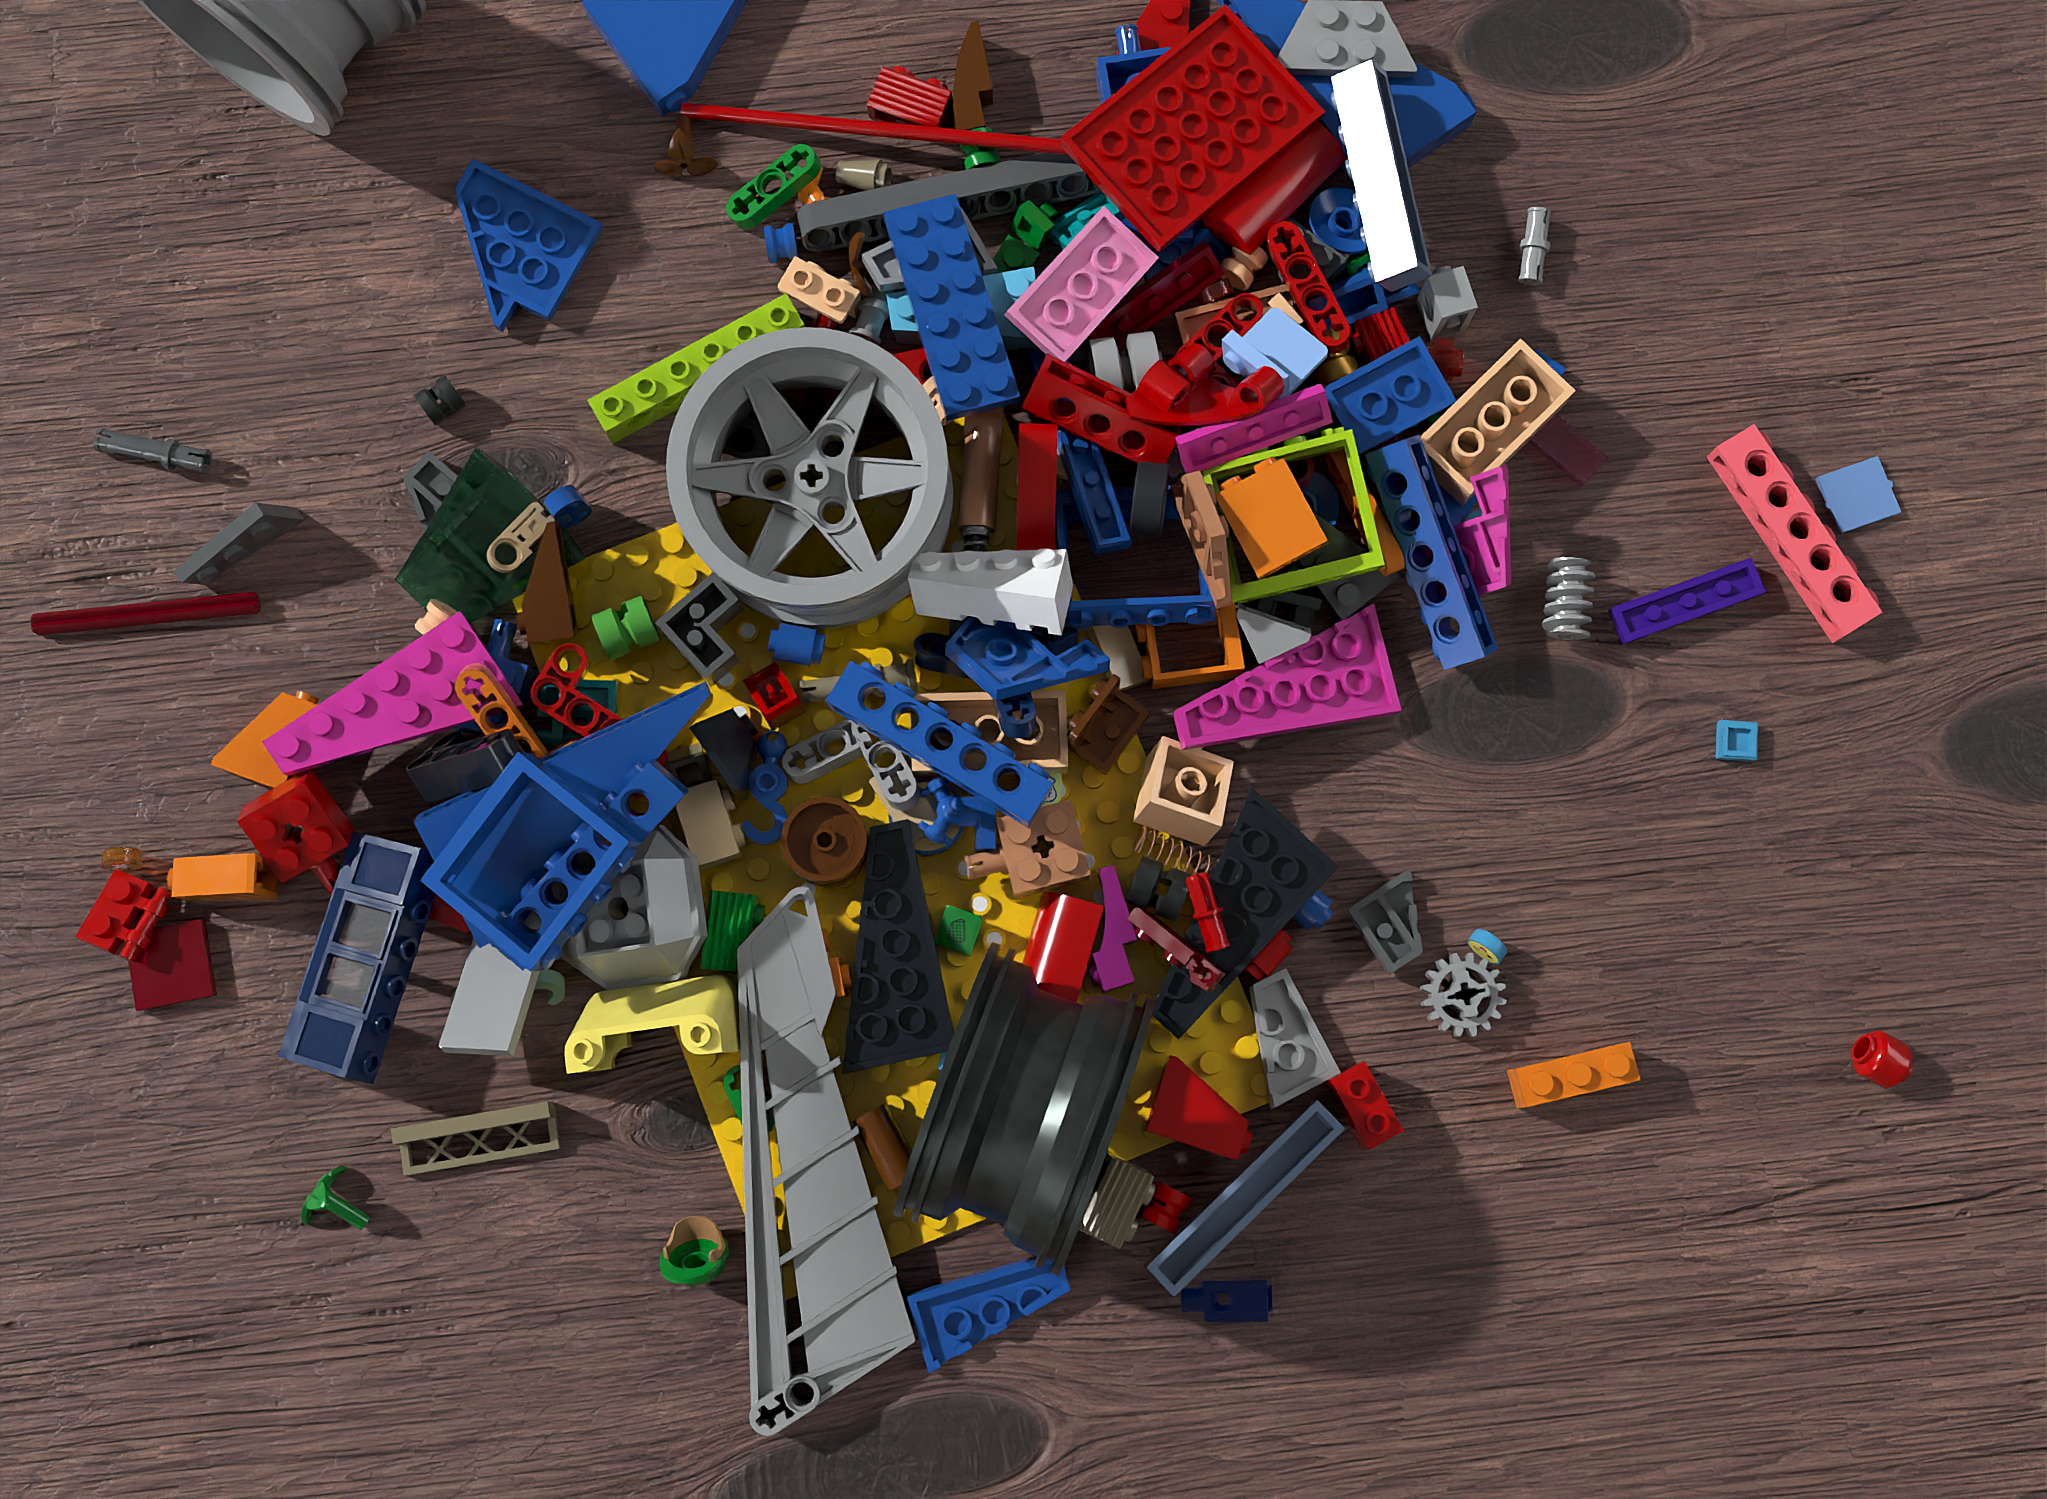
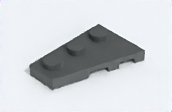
[174,502,305,585]

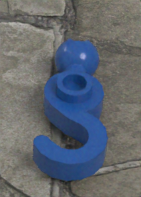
[742,730,788,845]

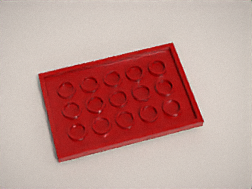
[1059,4,1325,253]

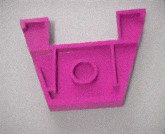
[1380,464,1511,597]

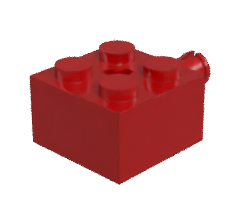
[236,769,354,896]

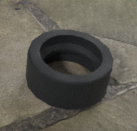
[1130,461,1170,537]

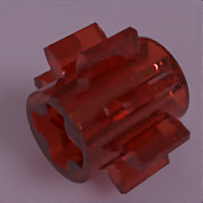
[1426,338,1464,386]

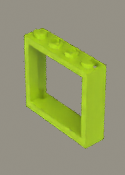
[1202,427,1385,605]

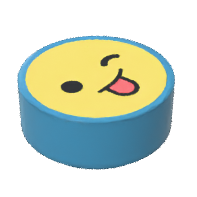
[1467,929,1507,965]

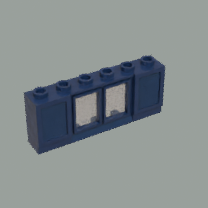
[278,831,436,1084]

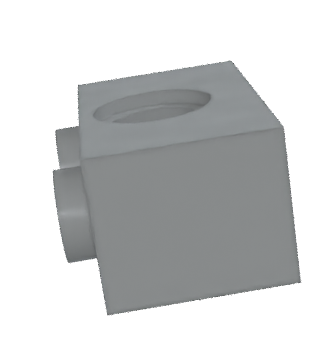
[1416,266,1478,343]

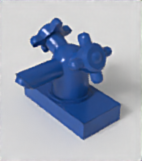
[919,776,996,853]

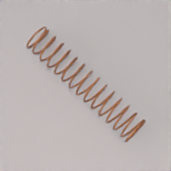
[1133,826,1219,875]

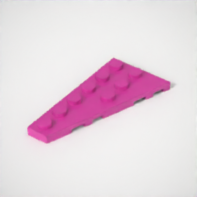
[1173,603,1402,750]
[262,611,526,776]

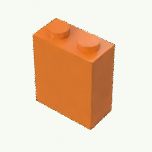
[1215,457,1329,580]

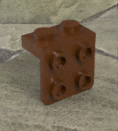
[1067,674,1151,775]

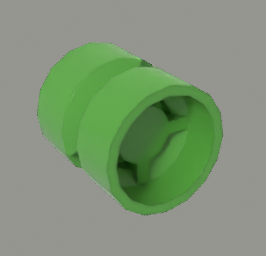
[591,595,661,661]

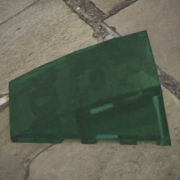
[395,447,586,624]

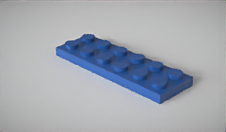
[883,194,1020,421]

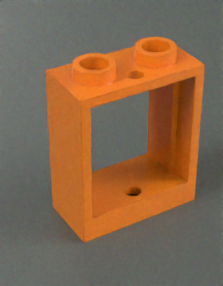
[1135,596,1245,689]

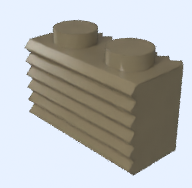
[1078,1152,1155,1249]

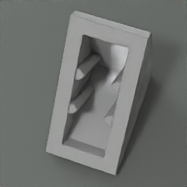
[1236,604,1311,664]

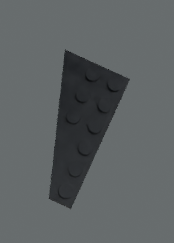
[842,819,955,1074]

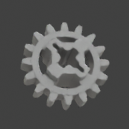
[1420,953,1507,1037]

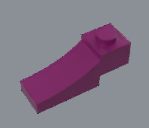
[1087,865,1137,993]

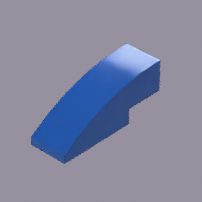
[1306,267,1419,329]

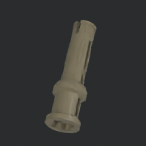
[799,659,918,705]

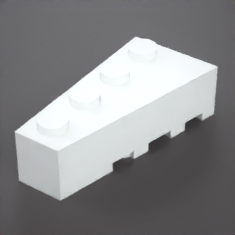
[908,548,1073,635]

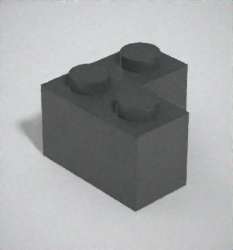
[655,572,744,687]

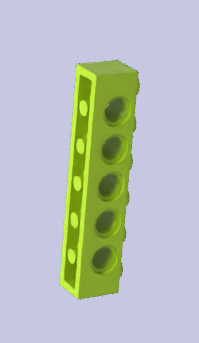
[587,293,805,444]

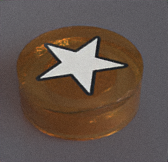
[101,847,143,871]

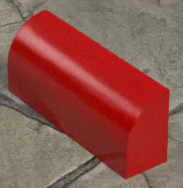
[1202,122,1346,255]
[1022,891,1104,1002]

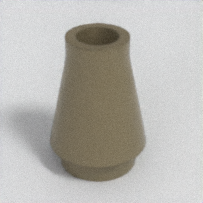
[836,159,893,191]

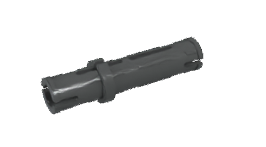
[94,428,212,474]

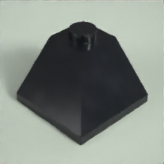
[689,708,758,803]

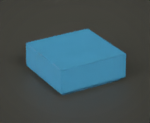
[1716,720,1758,762]

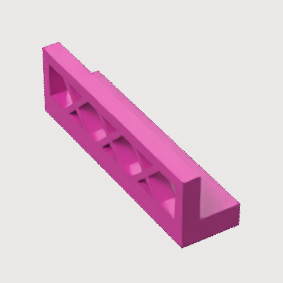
[1174,384,1333,474]

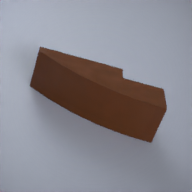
[953,21,993,146]

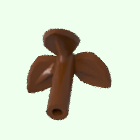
[654,116,718,178]
[849,232,874,298]

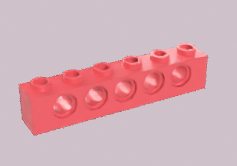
[1707,424,1883,643]

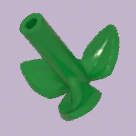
[301,1165,370,1230]

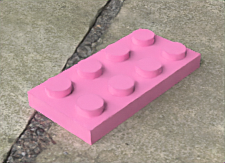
[1004,206,1159,362]

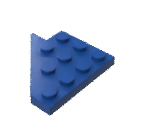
[454,158,604,332]

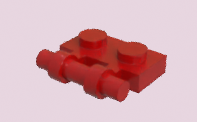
[75,869,172,962]

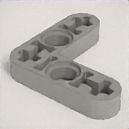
[782,719,920,811]

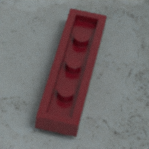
[1087,241,1225,350]

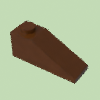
[517,520,579,643]

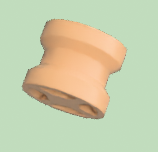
[415,599,457,635]

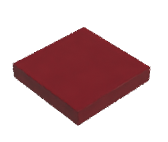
[125,919,217,1012]

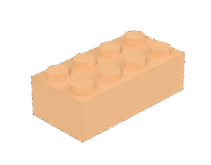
[1421,339,1576,506]
[911,690,1068,778]

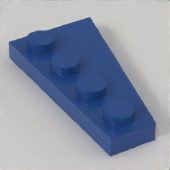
[907,1256,1070,1373]

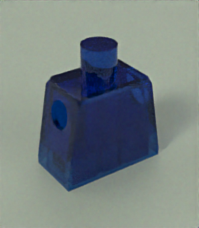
[1181,1276,1273,1322]

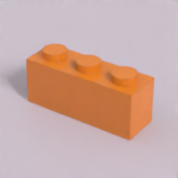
[1507,1042,1640,1108]

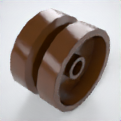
[781,796,869,888]

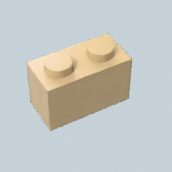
[676,779,747,871]

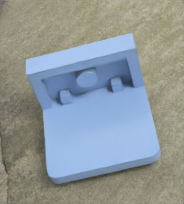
[1222,308,1328,401]

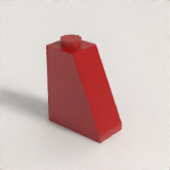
[1144,1055,1253,1160]

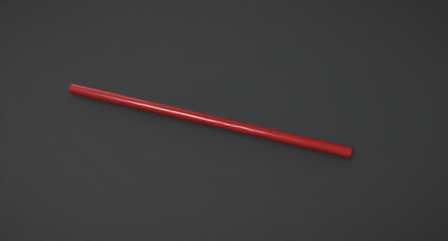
[681,103,1069,155]

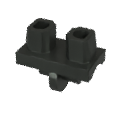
[1254,562,1322,628]

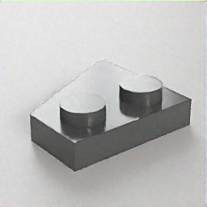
[403,451,487,555]
[1345,869,1423,975]

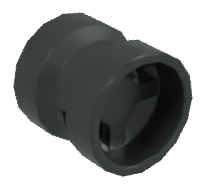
[414,374,466,426]

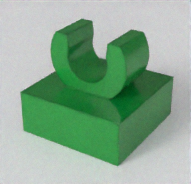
[1010,200,1058,252]

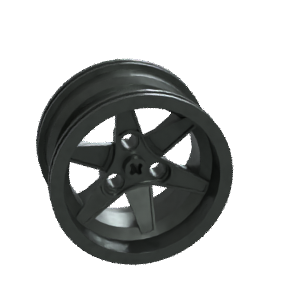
[893,942,1155,1276]

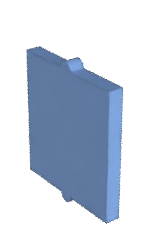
[1815,456,1901,535]

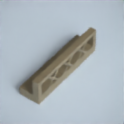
[391,1101,561,1176]

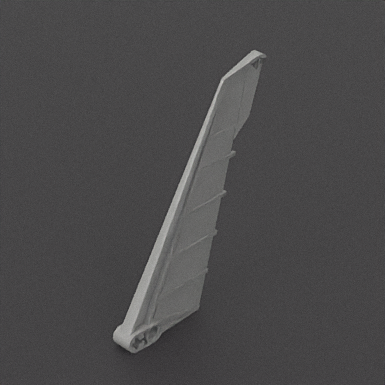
[737,887,915,1436]

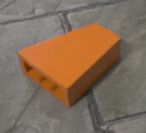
[211,691,319,789]
[167,853,278,901]

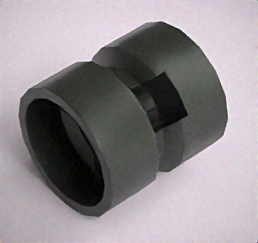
[1125,855,1192,922]

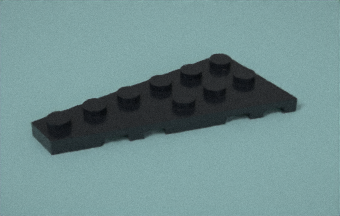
[1152,787,1339,1040]

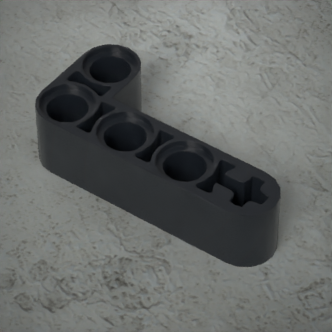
[405,729,525,803]

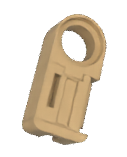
[487,502,555,573]

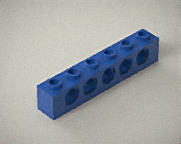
[1365,434,1498,670]
[826,661,1053,828]
[487,759,689,971]

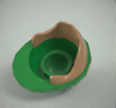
[659,1216,729,1287]

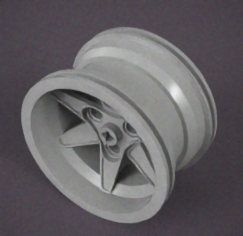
[136,0,426,136]
[666,327,954,629]

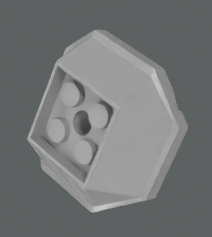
[552,825,708,990]

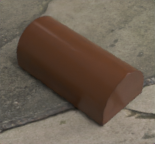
[852,1103,912,1192]

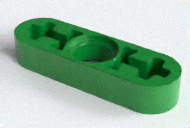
[726,144,821,229]

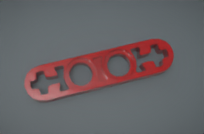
[1267,221,1350,354]

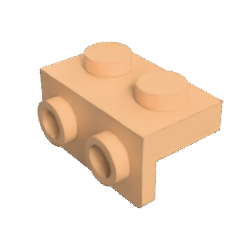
[778,256,861,323]

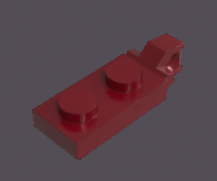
[1127,907,1226,992]

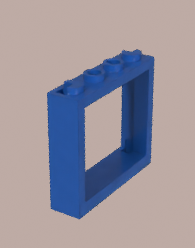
[1055,486,1216,629]
[420,752,641,971]

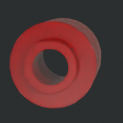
[1244,929,1292,982]

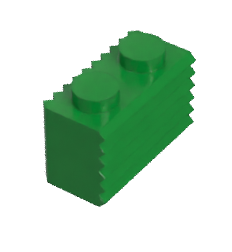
[700,890,765,974]

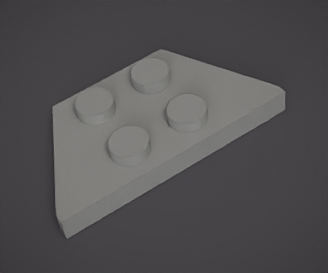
[1277,0,1417,78]

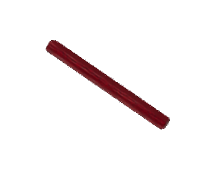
[31,592,261,635]

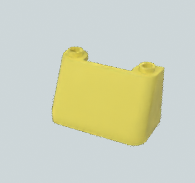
[564,975,740,1074]

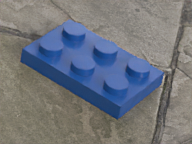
[1324,336,1457,456]

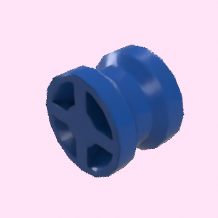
[764,223,799,263]

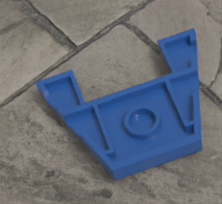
[945,616,1110,701]

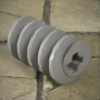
[1542,557,1596,640]

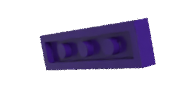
[1608,558,1766,646]

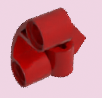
[1125,343,1284,426]

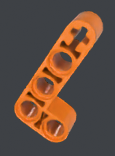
[455,663,582,759]

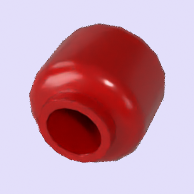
[1851,1030,1913,1088]

